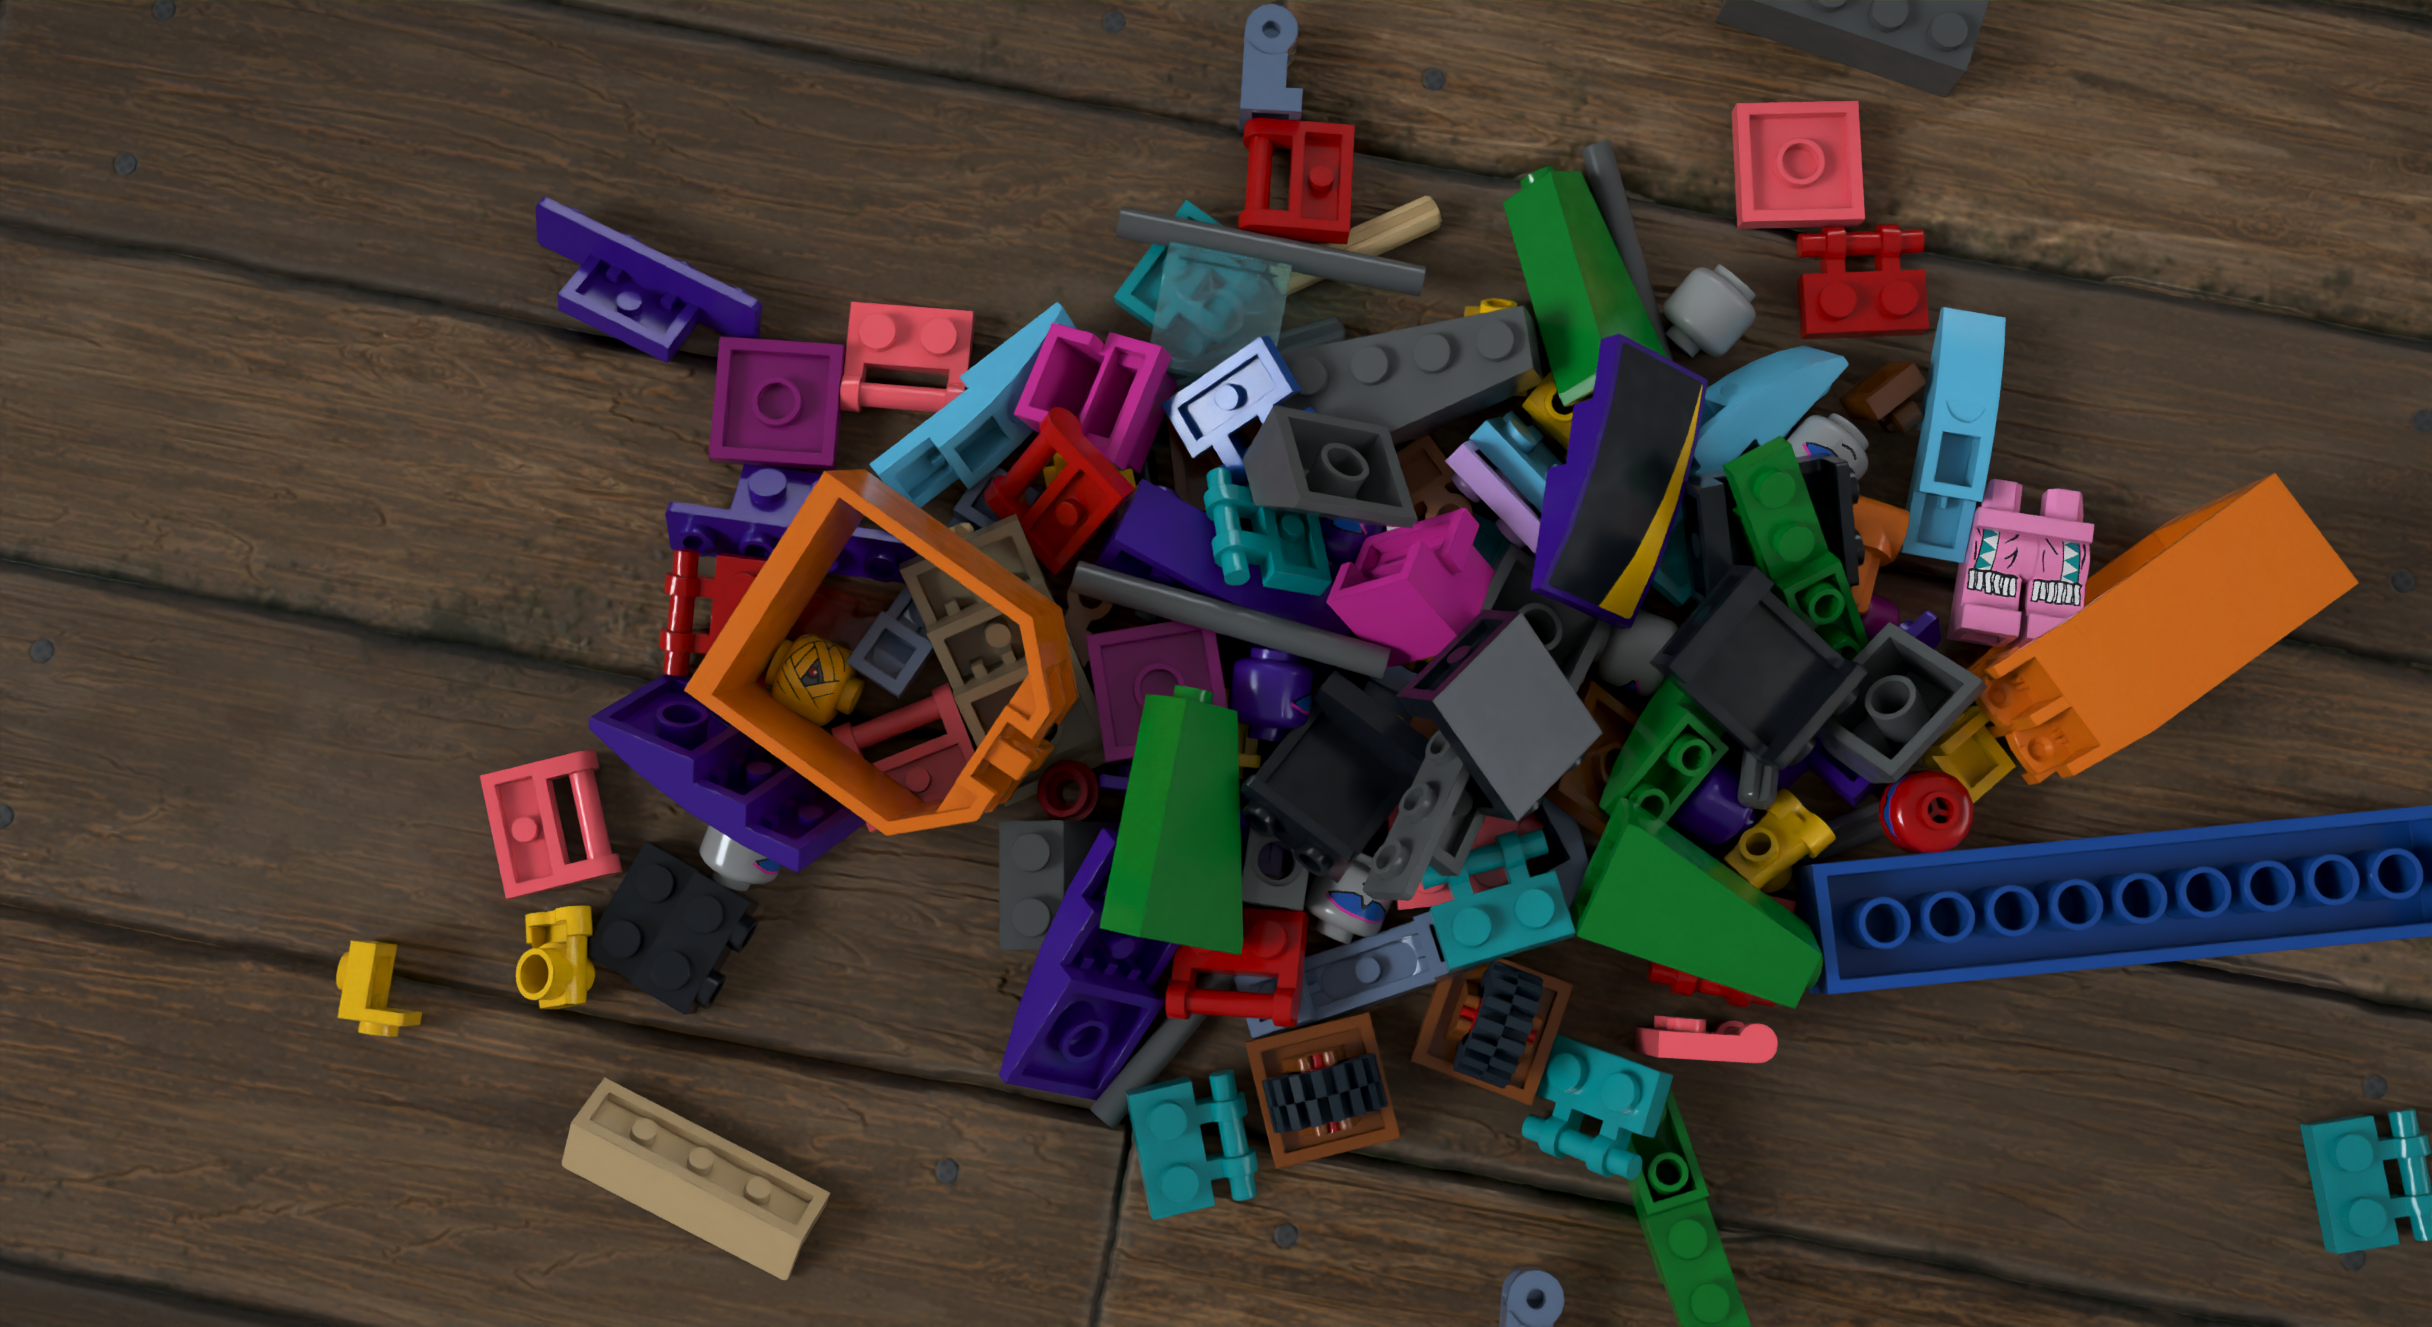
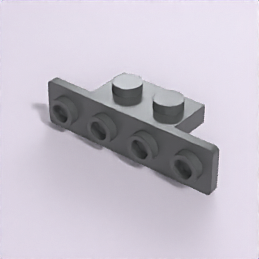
[1363,729,1486,901]

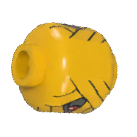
[765,633,865,726]

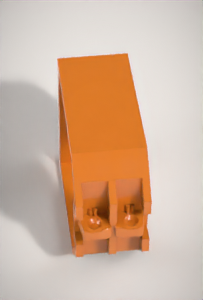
[684,469,1079,836]
[1966,473,2359,785]

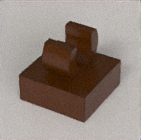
[1839,362,1927,434]

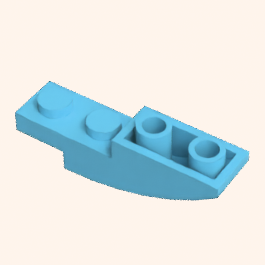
[869,302,1077,508]
[1899,307,2006,563]
[1673,345,1849,529]

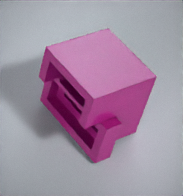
[1014,322,1177,474]
[1326,508,1495,668]

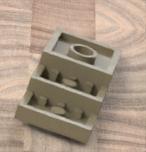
[899,514,1106,807]

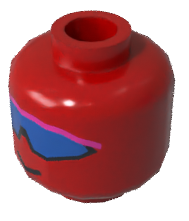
[1878,770,1974,854]

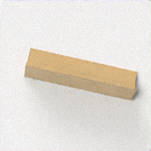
[562,1077,830,1280]

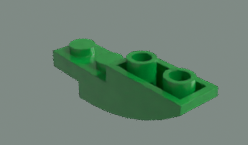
[1722,436,1869,661]
[1599,678,1729,823]
[1627,1071,1751,1327]

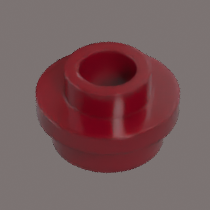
[1038,760,1101,821]

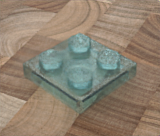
[1150,241,1292,378]

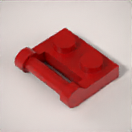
[1237,117,1355,245]
[984,407,1136,576]
[1165,908,1309,1027]

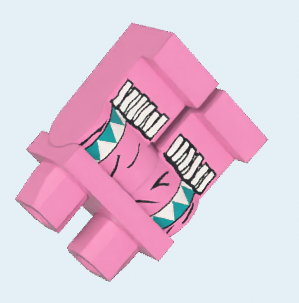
[1946,479,2094,649]

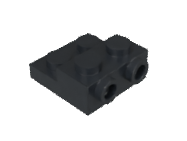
[587,841,759,1015]

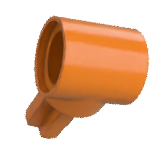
[1850,495,1910,615]

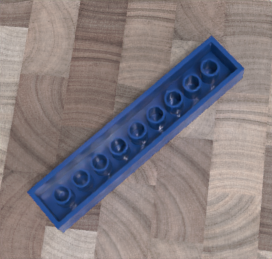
[1794,805,2432,995]

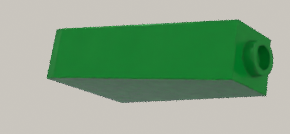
[1503,166,1667,407]
[1099,685,1243,955]
[1570,797,1823,1009]

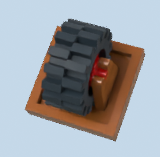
[1409,958,1574,1106]
[1245,1011,1400,1169]

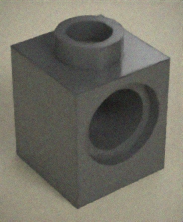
[1241,824,1309,911]

